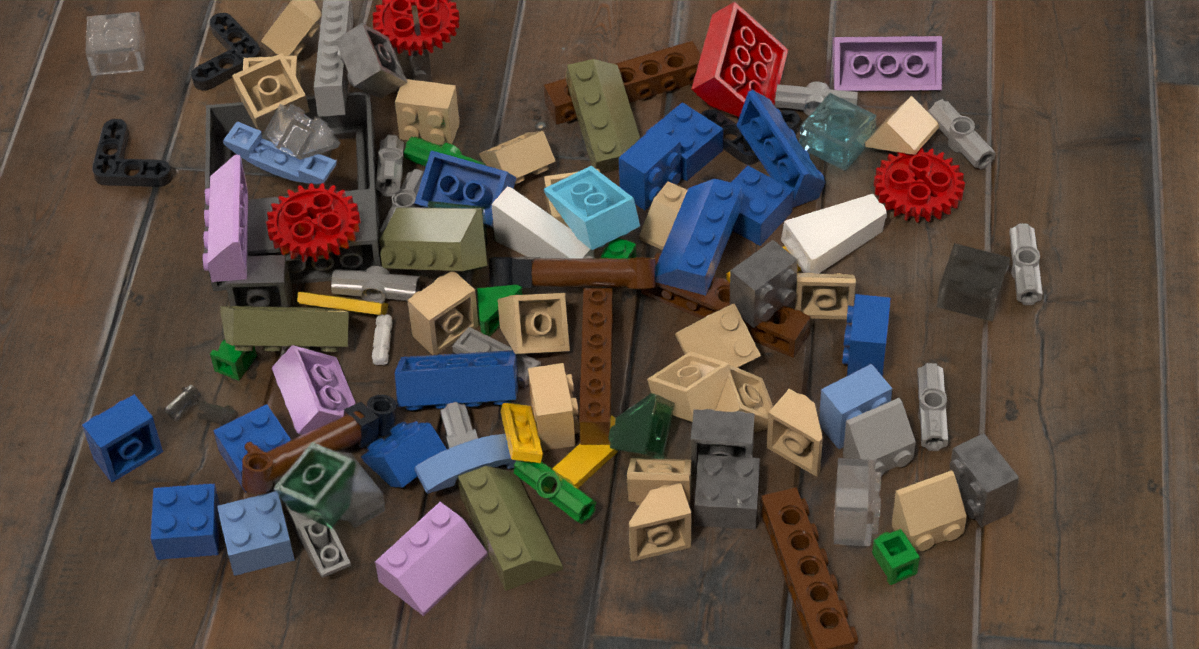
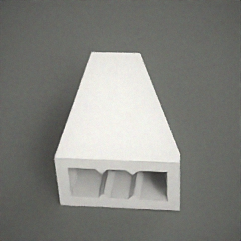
[492,186,594,258]
[781,194,887,274]

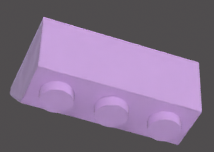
[272,345,356,435]
[375,502,488,616]

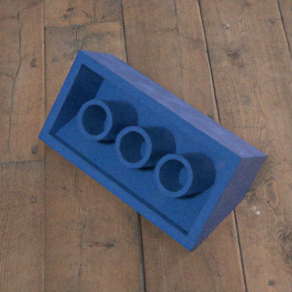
[737,90,825,207]
[655,179,742,296]
[395,350,518,410]

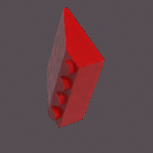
[691,2,788,117]

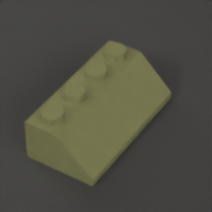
[566,59,640,173]
[379,207,487,271]
[220,306,349,352]
[458,466,563,591]

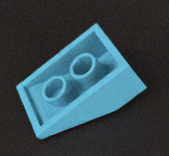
[544,166,640,250]

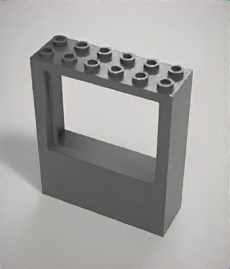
[204,92,382,291]

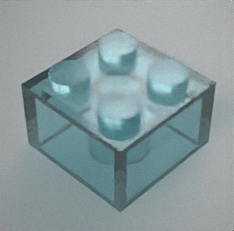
[799,93,877,171]

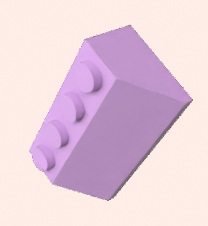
[832,36,942,91]
[203,155,248,282]

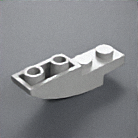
[275,470,351,578]

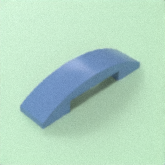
[223,122,337,184]
[414,434,517,494]

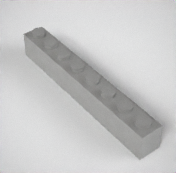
[314,0,354,117]

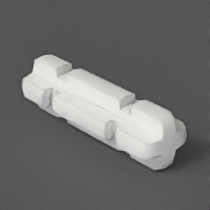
[372,314,393,366]

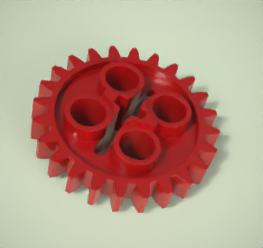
[372,0,460,56]
[874,147,965,222]
[266,183,361,262]

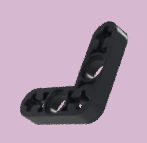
[191,13,262,91]
[701,109,800,165]
[92,118,173,187]

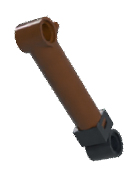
[489,257,656,289]
[242,395,397,494]

